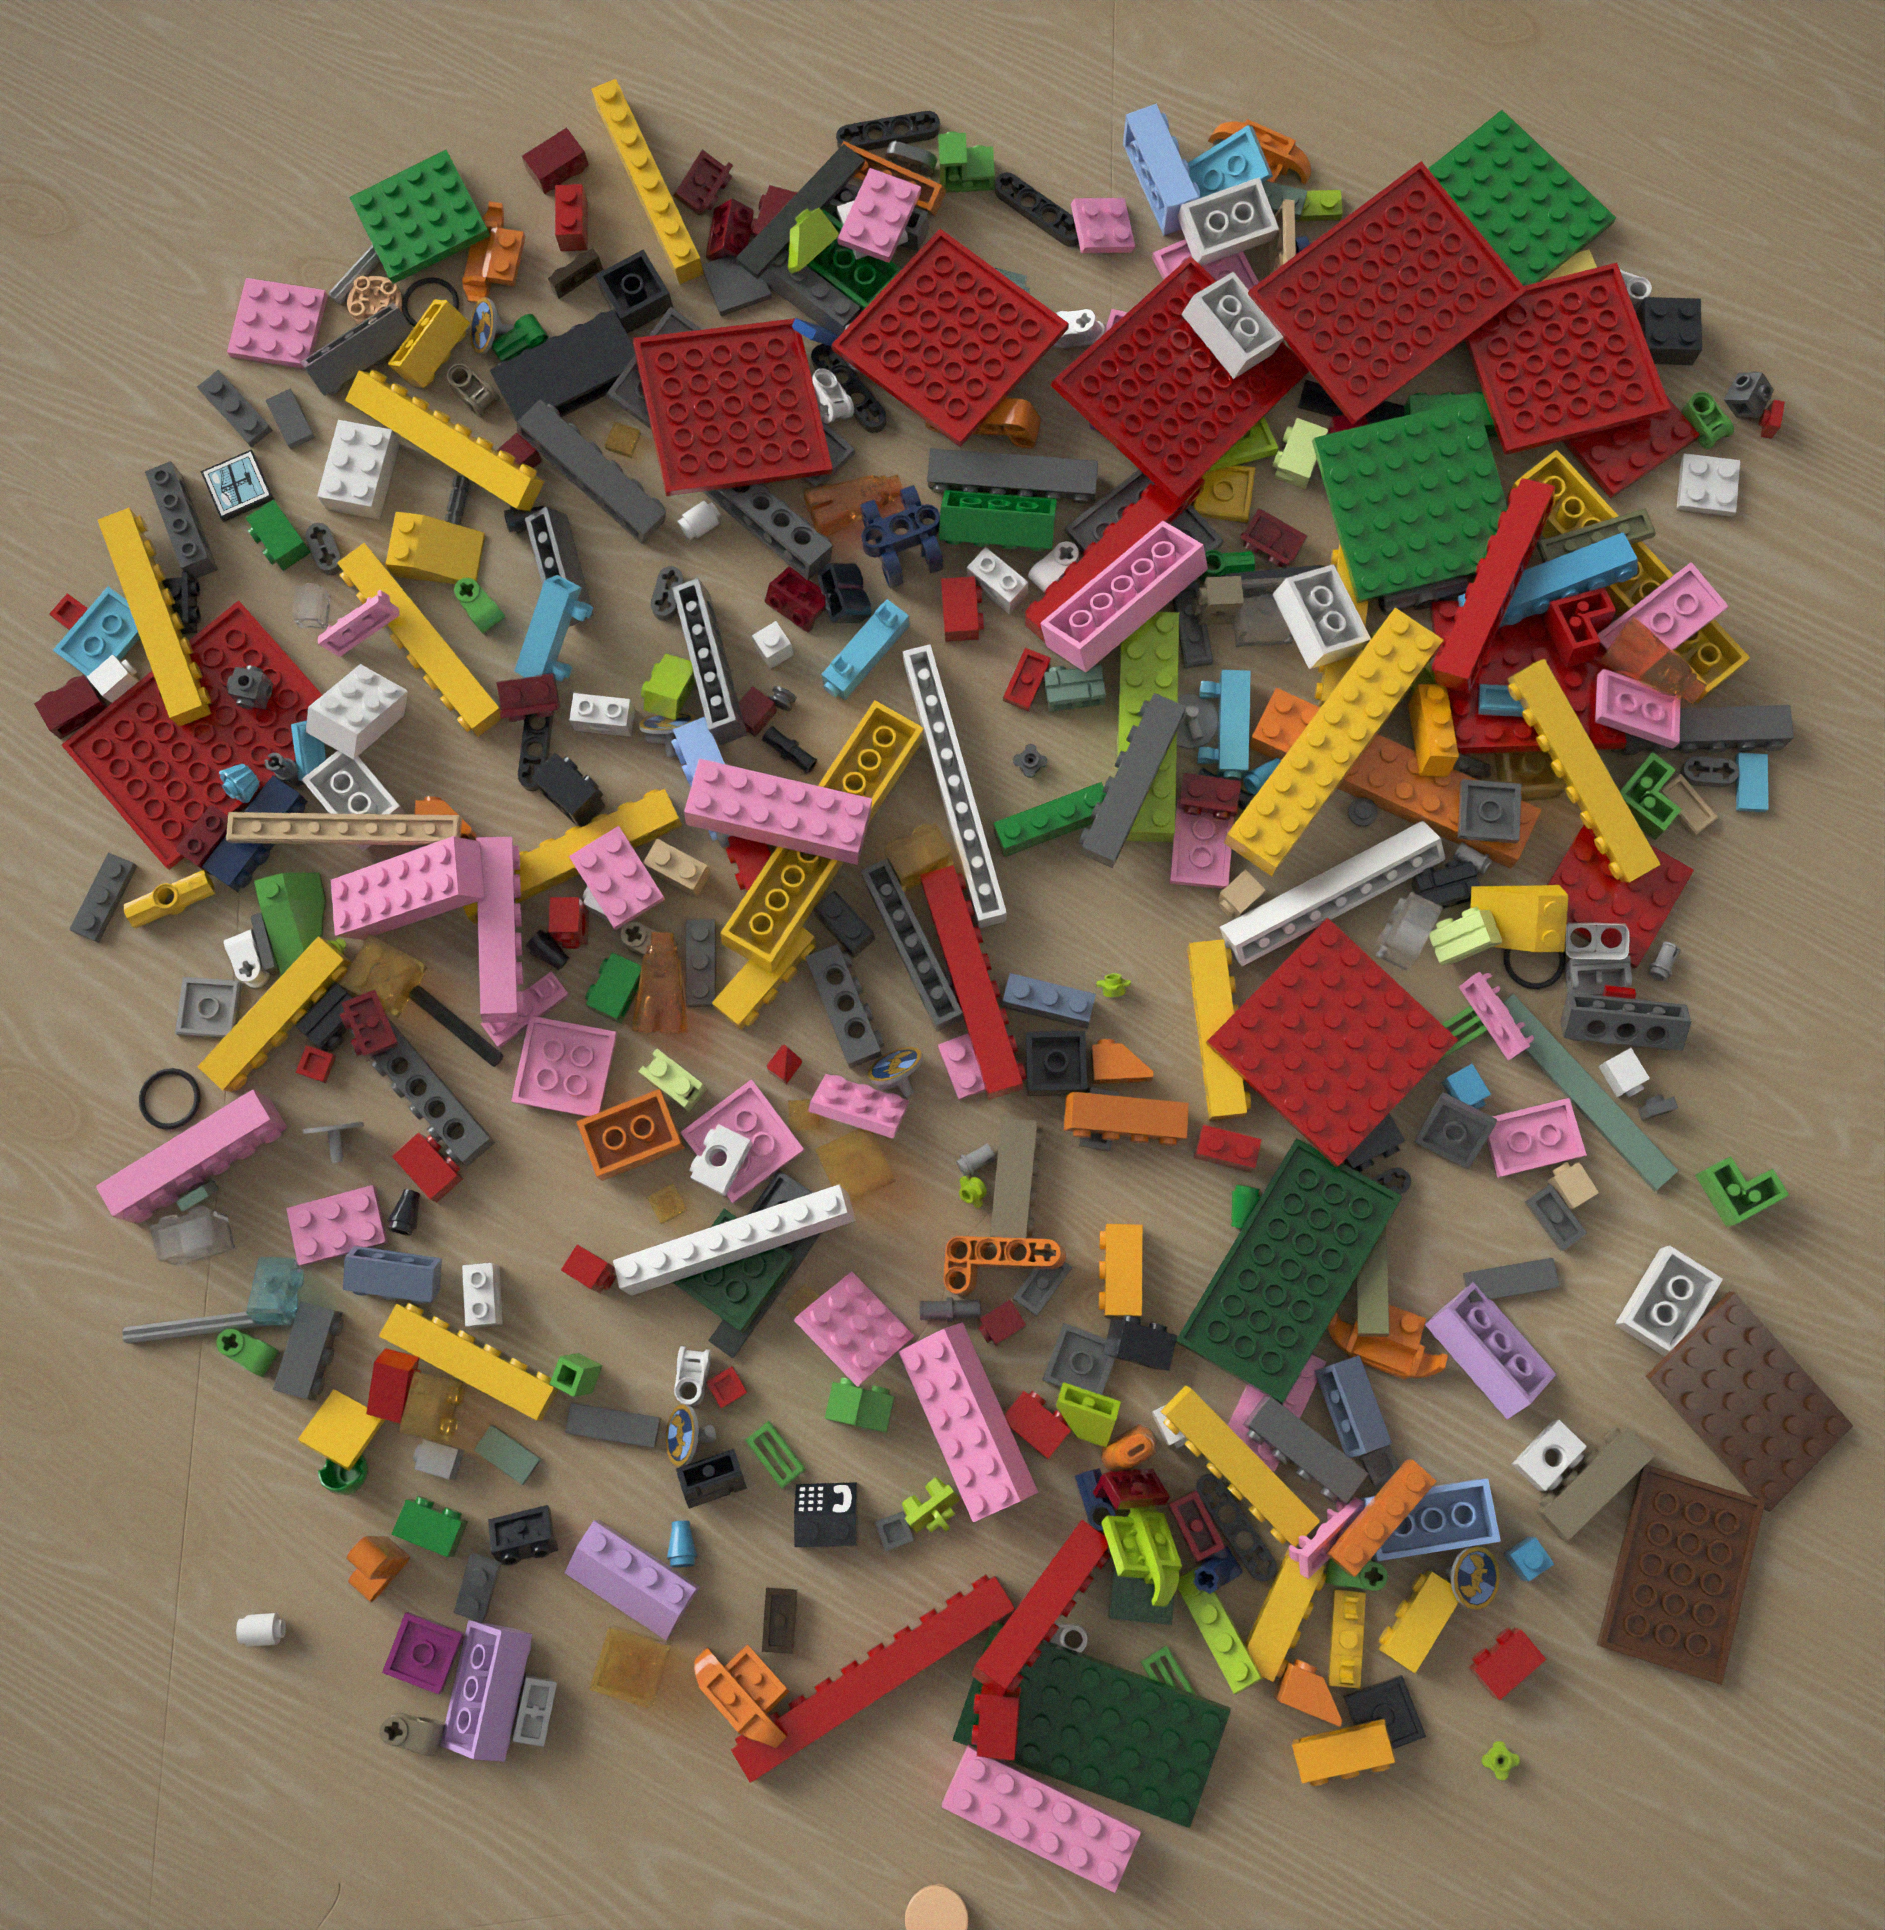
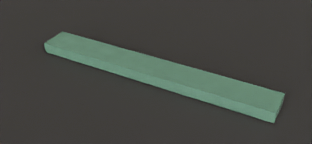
[1503,994,1678,1191]

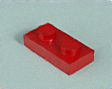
[1003,648,1051,711]

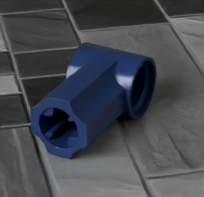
[1075,1468,1115,1532]
[1193,1545,1243,1594]

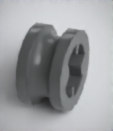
[768,686,797,711]

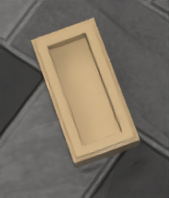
[1659,774,1719,837]

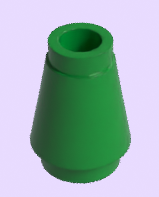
[1231,1184,1261,1229]

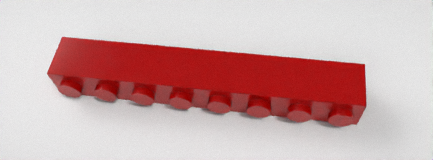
[1025,477,1205,644]
[1432,478,1556,693]
[920,865,1027,1100]

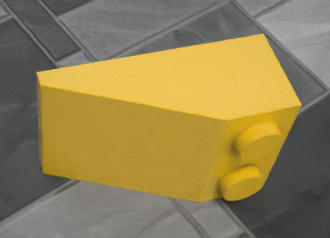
[385,512,485,584]
[1470,885,1568,952]

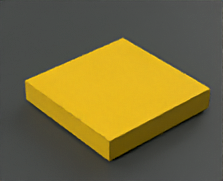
[1193,465,1255,523]
[298,1389,385,1471]

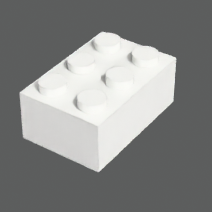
[1177,177,1279,266]
[1181,272,1284,379]
[317,420,400,520]
[1272,564,1371,669]
[306,664,408,759]
[302,751,407,851]
[1615,1245,1723,1357]

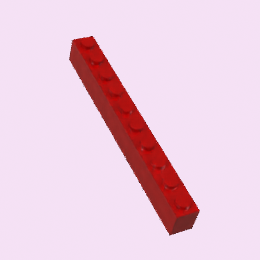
[731,1574,1015,1783]

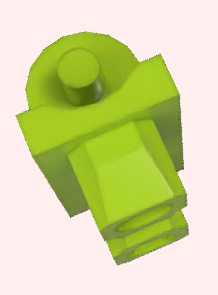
[902,1477,961,1533]

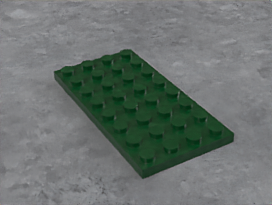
[1176,1138,1402,1405]
[952,1621,1231,1828]

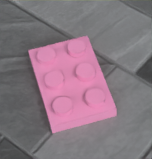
[837,168,921,263]
[1595,669,1681,749]
[1169,797,1234,889]
[569,826,665,930]
[808,1074,909,1138]
[1487,1098,1587,1178]
[286,1185,388,1267]

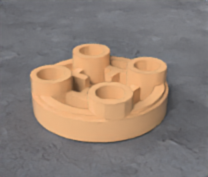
[347,276,403,324]
[905,1884,968,1930]

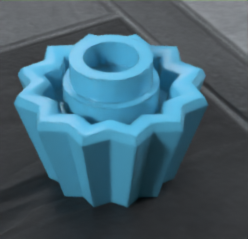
[219,764,260,803]

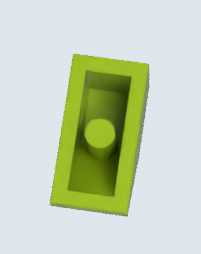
[788,208,839,274]
[1056,1382,1121,1448]

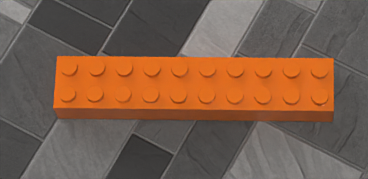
[1249,687,1542,869]

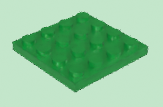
[349,149,491,284]

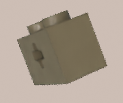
[1192,576,1244,625]

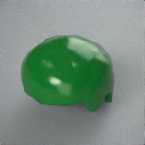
[318,1454,368,1495]

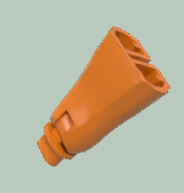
[1101,1424,1157,1472]

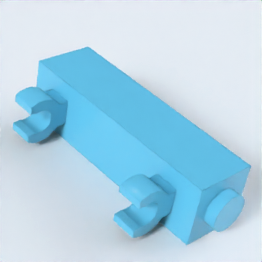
[514,575,594,682]
[821,599,910,700]
[1197,670,1251,781]

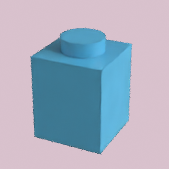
[1441,1064,1491,1109]
[1503,1536,1554,1582]

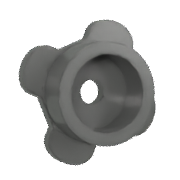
[1013,744,1047,778]

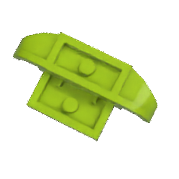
[1101,1506,1182,1607]

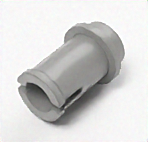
[1453,842,1493,875]
[1649,942,1681,981]
[956,1143,996,1176]

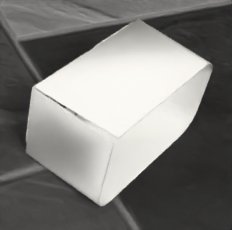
[1566,923,1629,960]

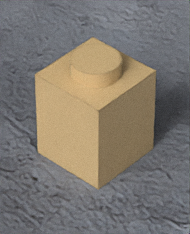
[1218,869,1266,918]
[1548,1162,1599,1210]

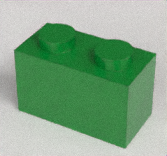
[246,499,311,571]
[585,952,647,1024]
[391,1496,468,1557]

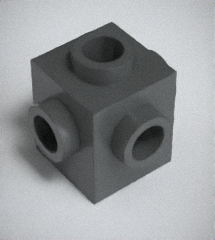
[1724,371,1774,417]
[227,666,273,710]

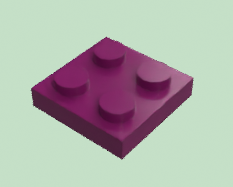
[382,1612,465,1694]

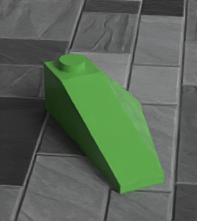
[254,872,326,976]

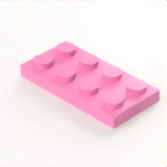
[1598,562,1729,679]
[1228,1355,1326,1472]

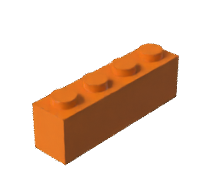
[841,141,946,217]
[1064,1092,1189,1146]
[1326,1459,1437,1577]

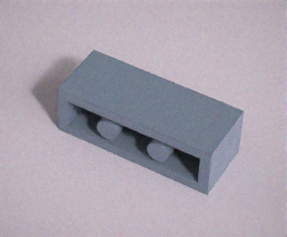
[1003,973,1096,1029]
[343,1246,442,1304]
[1315,1355,1392,1458]

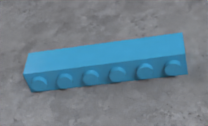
[1458,532,1638,628]

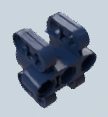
[860,485,943,589]

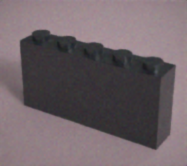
[490,309,635,422]

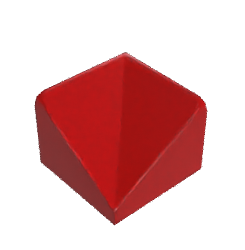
[767,1044,802,1085]

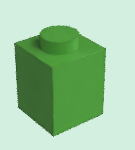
[550,1353,603,1397]

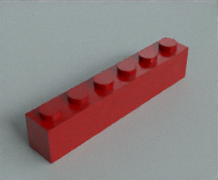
[971,1520,1111,1698]

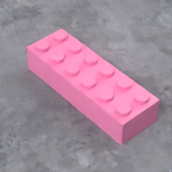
[1040,521,1208,672]
[684,758,872,865]
[331,836,485,940]
[476,837,524,1023]
[96,1089,287,1223]
[898,1322,1039,1522]
[941,1744,1141,1893]

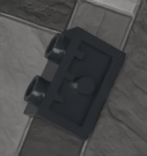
[162,571,201,634]
[488,1505,558,1565]

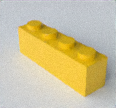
[712,926,817,1030]
[1245,1549,1327,1682]

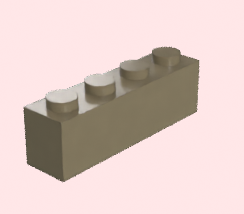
[990,1117,1042,1238]
[1536,1427,1656,1540]

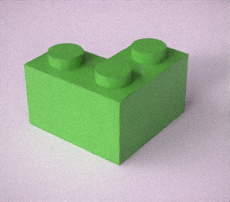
[938,131,995,193]
[1619,752,1682,840]
[1695,1156,1789,1227]
[824,1378,895,1433]

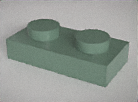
[1262,181,1307,220]

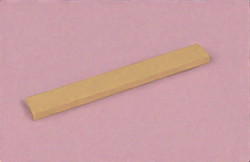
[226,812,462,846]

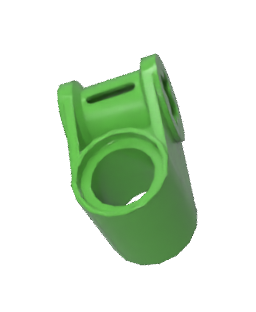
[1681,391,1734,449]
[454,578,505,634]
[216,1329,279,1377]
[1325,1558,1388,1591]

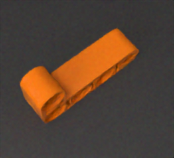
[925,398,1041,449]
[944,1236,1066,1296]
[346,1536,410,1602]

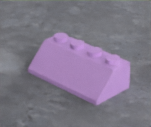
[1425,1282,1556,1419]
[565,1520,700,1641]
[440,1620,532,1762]

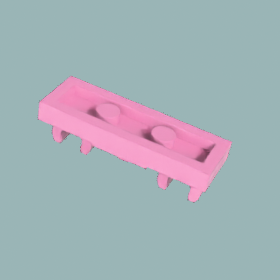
[318,590,399,657]
[481,971,570,1048]
[1459,972,1534,1061]
[1289,1497,1364,1579]

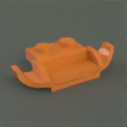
[1208,119,1311,185]
[462,201,526,303]
[1328,1304,1448,1380]
[694,1644,790,1748]

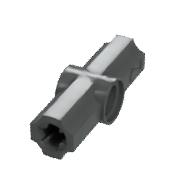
[1378,577,1467,615]

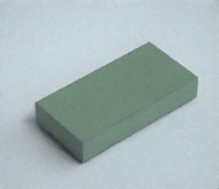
[177,1180,219,1212]
[474,1425,542,1485]

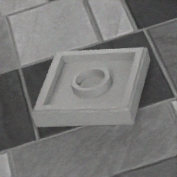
[175,977,243,1039]

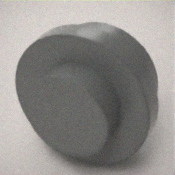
[1348,798,1378,826]

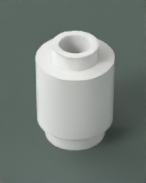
[677,500,721,540]
[236,1613,286,1647]

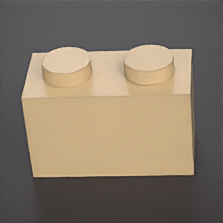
[643,839,711,898]

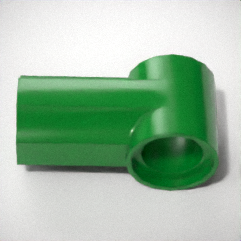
[491,314,549,362]
[1198,550,1255,583]

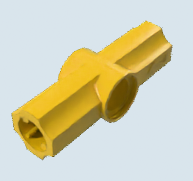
[123,870,216,929]

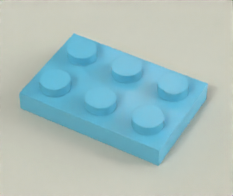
[1188,125,1273,198]
[53,586,140,676]

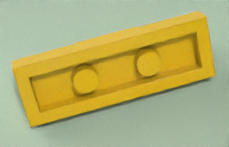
[1328,1589,1366,1689]

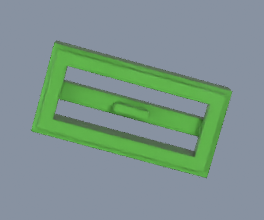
[1439,1005,1487,1062]
[745,1421,806,1489]
[1140,1645,1196,1695]

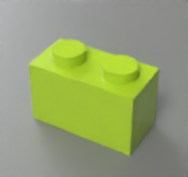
[641,653,696,720]

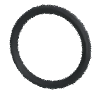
[402,277,459,327]
[1503,949,1566,989]
[139,1068,201,1130]

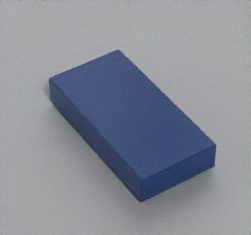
[792,318,839,347]

